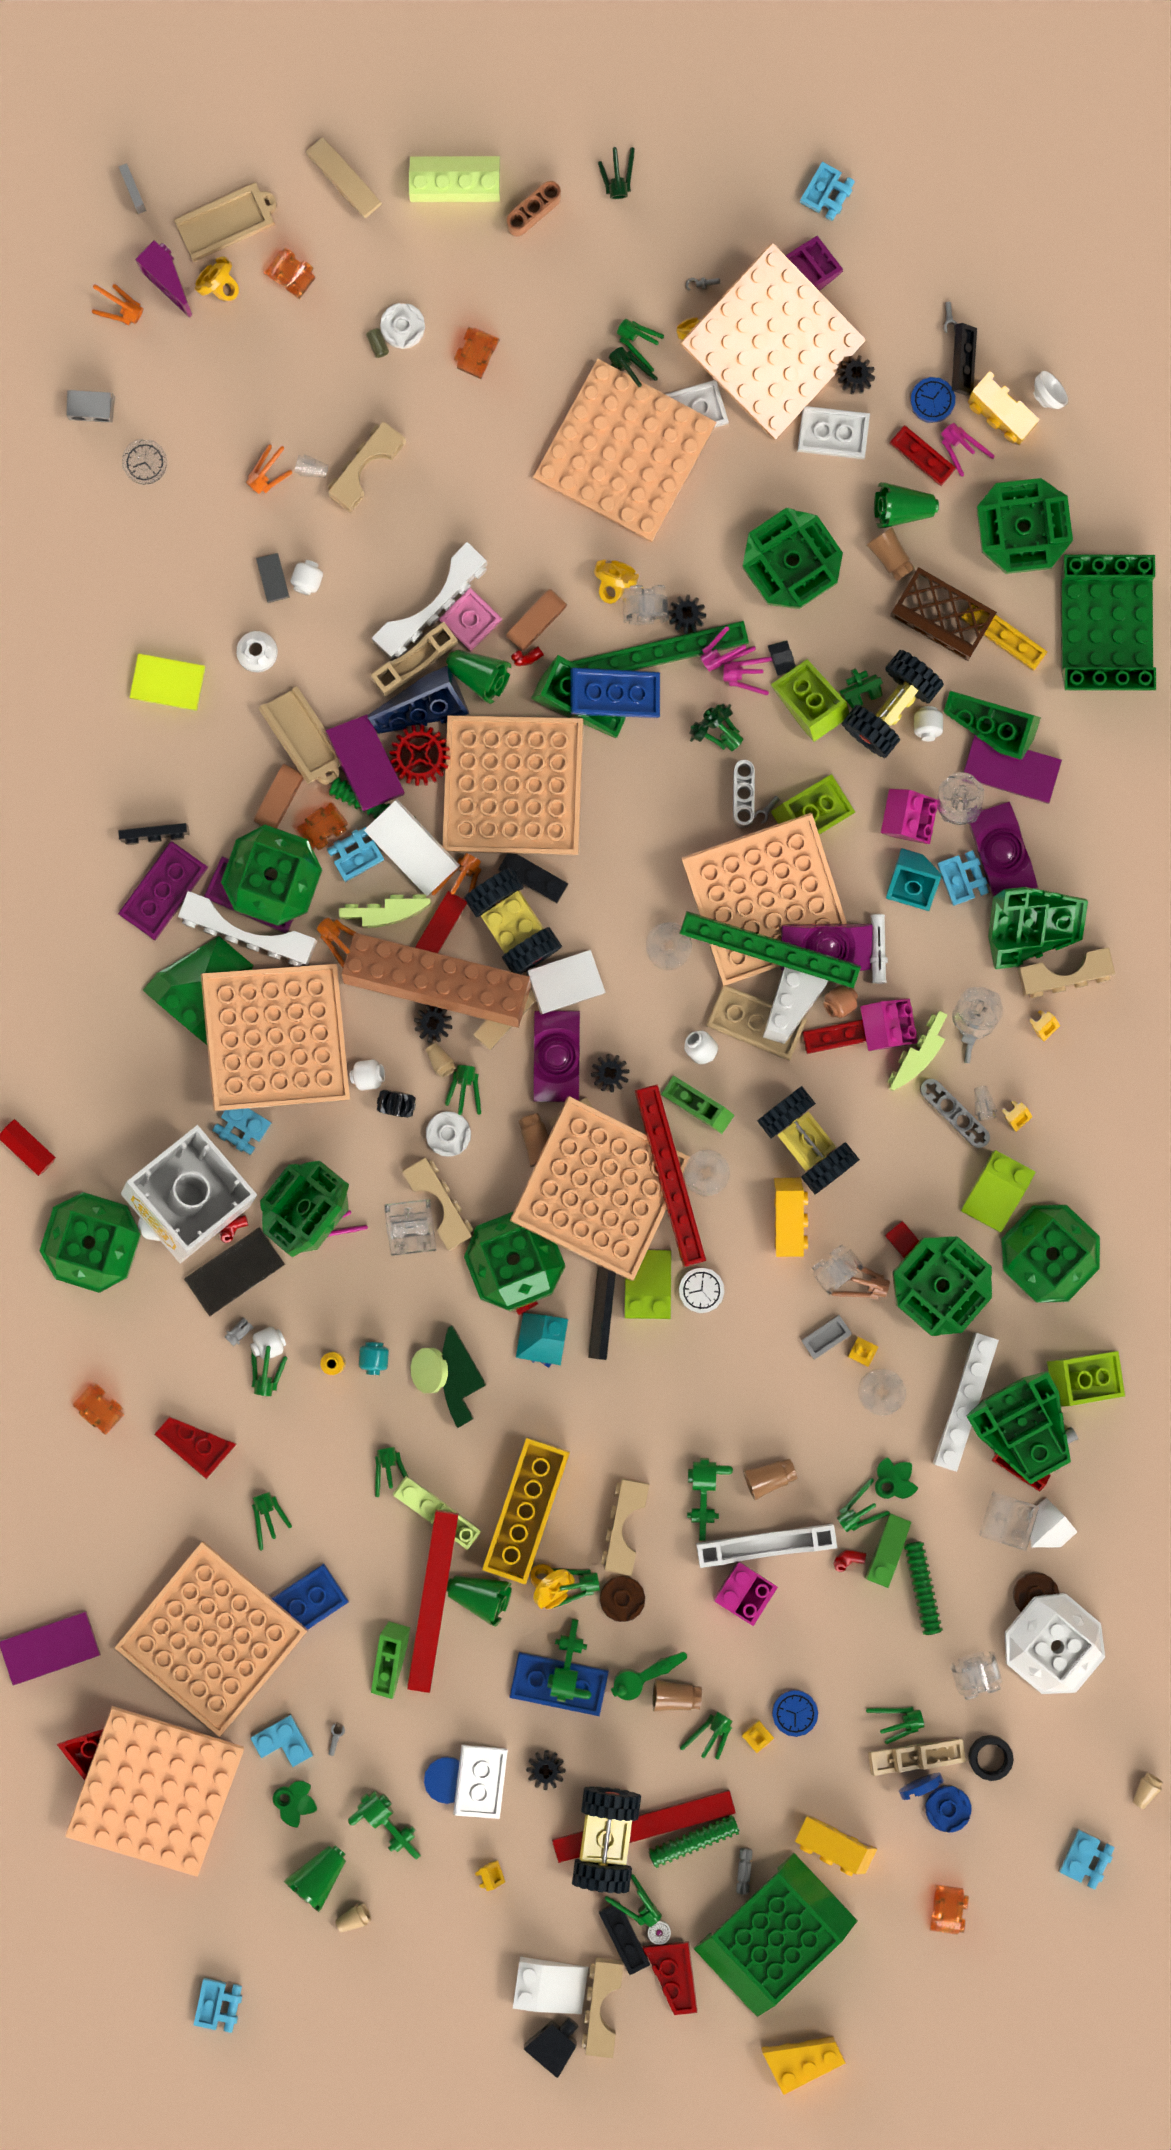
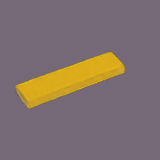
[960,604,1048,671]

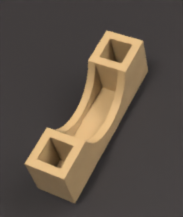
[328,421,406,513]
[371,622,458,698]
[1018,947,1115,999]
[402,1158,474,1251]
[601,1478,649,1576]
[581,1957,624,2058]

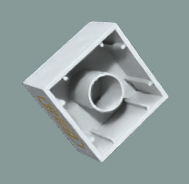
[121,1125,257,1264]

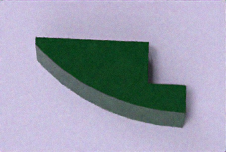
[442,1325,487,1428]

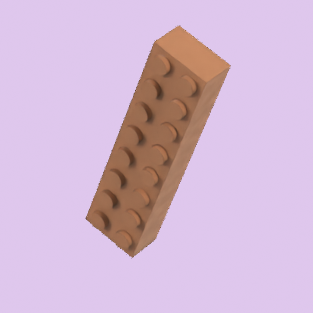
[341,933,531,1028]

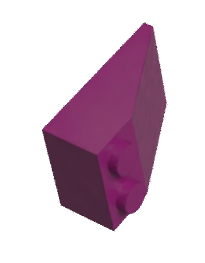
[135,240,192,318]

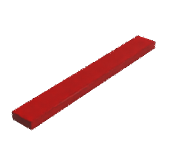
[635,1084,706,1267]
[407,1510,459,1693]
[552,1790,736,1863]

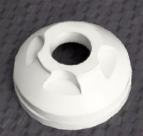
[1033,371,1068,409]
[236,631,278,673]

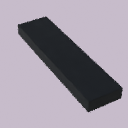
[588,1267,616,1360]

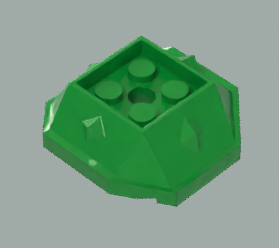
[976,478,1073,574]
[742,508,843,609]
[221,825,323,926]
[260,1161,349,1257]
[39,1192,141,1293]
[1001,1205,1100,1303]
[464,1211,566,1312]
[892,1236,992,1336]

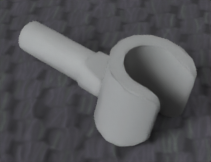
[943,302,957,333]
[754,796,780,824]
[961,1030,976,1063]
[328,1723,345,1756]

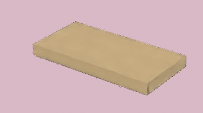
[706,985,807,1061]

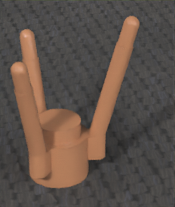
[831,1259,890,1300]

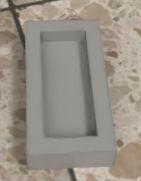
[119,163,146,214]
[801,1315,852,1360]

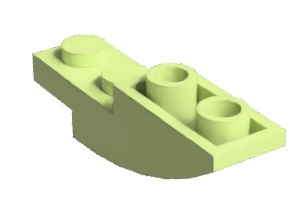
[339,894,431,928]
[887,1011,947,1091]
[393,1476,481,1550]

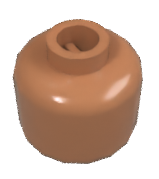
[823,985,858,1018]

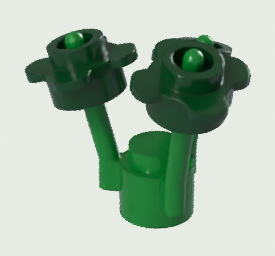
[689,703,743,751]

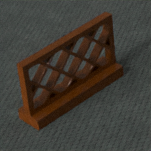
[890,567,997,661]

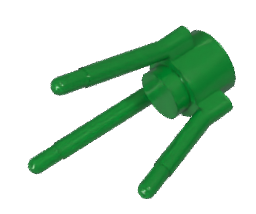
[617,319,664,372]
[445,1065,481,1115]
[251,1346,287,1396]
[375,1447,408,1498]
[837,1478,890,1532]
[252,1492,292,1551]
[552,1568,600,1609]
[866,1707,924,1744]
[680,1711,733,1760]
[604,1874,662,1927]

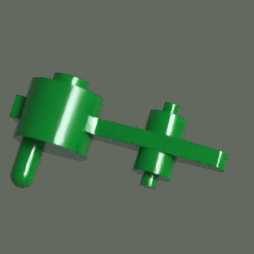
[687,1458,733,1541]
[547,1619,591,1702]
[610,1652,687,1701]
[348,1791,421,1860]

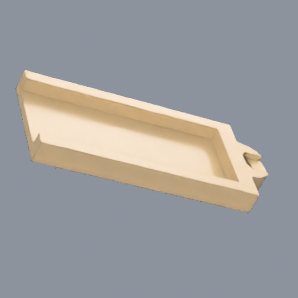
[174,182,277,262]
[259,686,341,785]

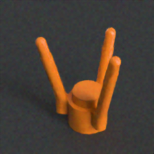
[92,284,144,326]
[246,444,292,494]
[432,853,481,895]
[317,917,356,968]

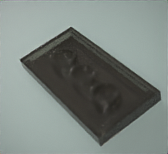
[184,1227,286,1317]

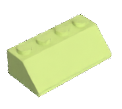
[409,156,500,202]

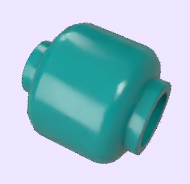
[359,1342,389,1375]

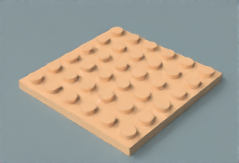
[679,243,866,439]
[533,359,717,542]
[442,716,584,855]
[681,813,847,986]
[201,964,350,1111]
[510,1096,690,1281]
[115,1541,308,1737]
[65,1706,244,1877]

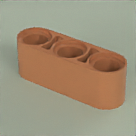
[507,181,561,237]
[506,589,567,652]
[254,764,303,829]

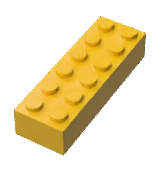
[482,1437,570,1585]

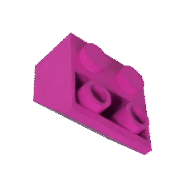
[881,789,938,844]
[860,999,918,1051]
[714,1561,778,1626]

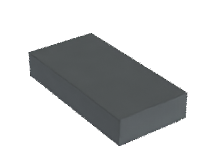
[256,553,290,603]

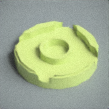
[411,1348,448,1393]

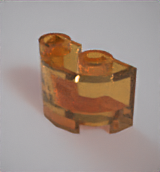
[264,248,315,299]
[454,327,500,379]
[297,802,349,851]
[72,1384,124,1435]
[930,1885,969,1935]

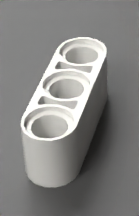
[733,760,755,828]

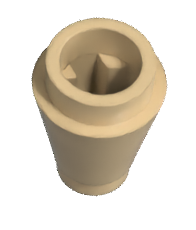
[426,1043,456,1078]
[1132,1773,1163,1809]
[335,1904,371,1932]

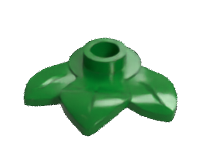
[875,1458,918,1499]
[273,1781,317,1828]

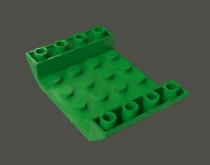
[1061,555,1156,691]
[694,1852,858,2017]

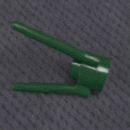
[598,147,635,199]
[609,347,658,387]

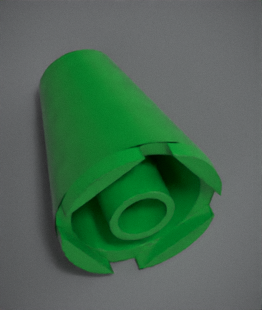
[874,482,939,528]
[446,650,511,704]
[447,1575,512,1627]
[284,1845,346,1912]

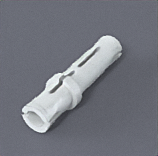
[870,914,888,984]

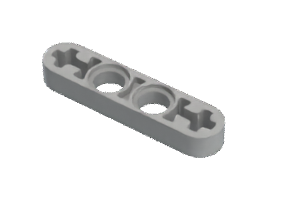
[920,1079,990,1148]

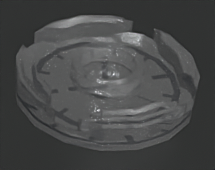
[122,439,167,485]

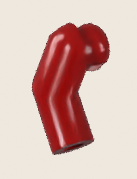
[511,646,544,666]
[219,1215,248,1243]
[833,1550,866,1572]

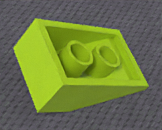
[771,659,849,742]
[771,774,855,835]
[961,1150,1036,1233]
[625,1250,671,1319]
[1047,1351,1125,1407]

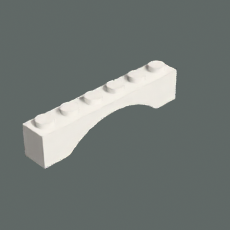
[372,542,487,661]
[178,891,317,967]
[933,1333,999,1472]
[696,1523,837,1568]

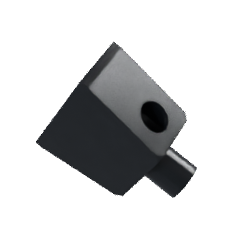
[524,2017,579,2078]

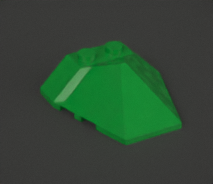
[988,887,1088,969]
[143,936,254,1045]
[966,1371,1071,1484]

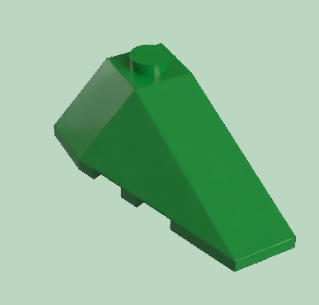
[531,655,626,738]
[944,691,1041,760]

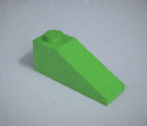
[661,1076,735,1134]
[865,1513,911,1588]
[371,1621,410,1699]

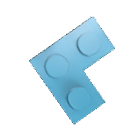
[251,1715,313,1767]

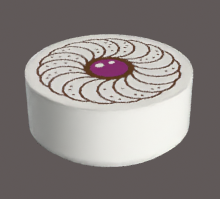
[648,1920,671,1945]

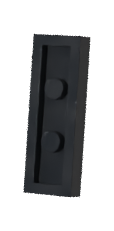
[952,323,977,396]
[118,823,190,845]
[498,853,569,904]
[599,1901,650,1975]

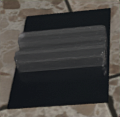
[768,641,796,676]

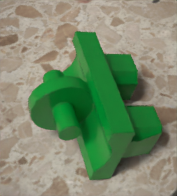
[839,668,883,709]

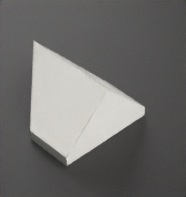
[1029,1498,1077,1547]

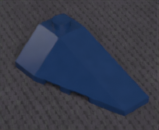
[368,666,469,734]

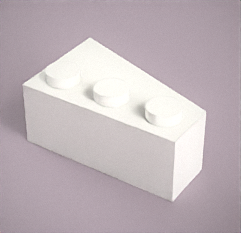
[763,967,828,1044]

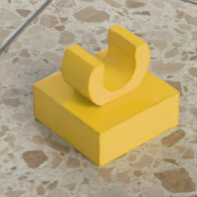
[1029,1010,1060,1041]
[1002,1101,1033,1132]
[848,1337,878,1367]
[742,1720,774,1753]
[475,1860,505,1891]

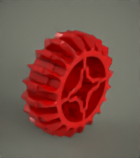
[389,725,450,786]

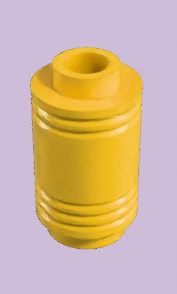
[320,1352,346,1375]

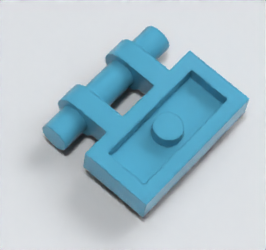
[800,162,855,221]
[327,827,385,882]
[937,850,989,906]
[212,1108,272,1155]
[1059,1829,1115,1890]
[193,1978,242,2033]

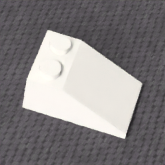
[513,1957,589,2014]

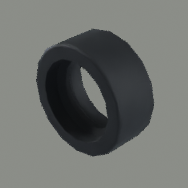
[968,1735,1014,1781]

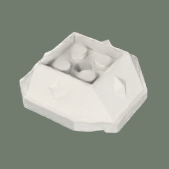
[1005,1593,1105,1694]

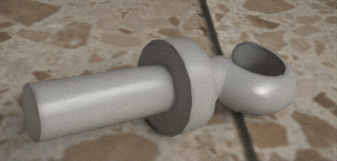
[686,277,720,291]

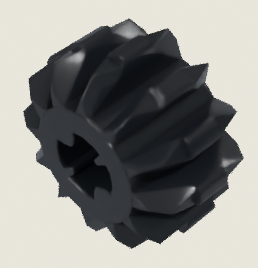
[837,355,875,394]
[668,595,706,634]
[414,1005,453,1043]
[591,1054,630,1093]
[377,1090,416,1118]
[526,1750,566,1790]

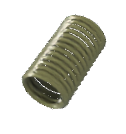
[366,328,389,358]

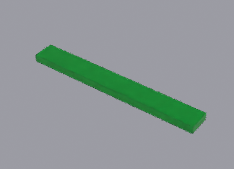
[571,621,749,671]
[679,911,861,988]

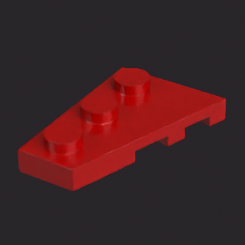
[154,1417,237,1480]
[643,1941,698,2015]

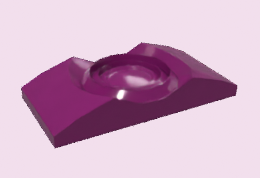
[785,235,843,291]
[966,801,1038,897]
[780,924,873,971]
[534,1011,580,1102]

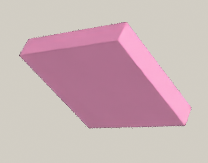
[438,588,502,652]

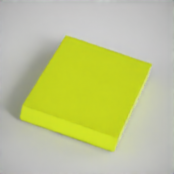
[130,654,206,711]

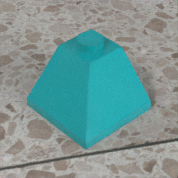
[886,848,942,911]
[516,1313,568,1365]

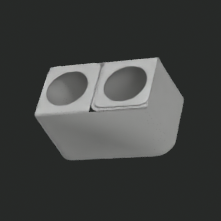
[66,390,115,422]

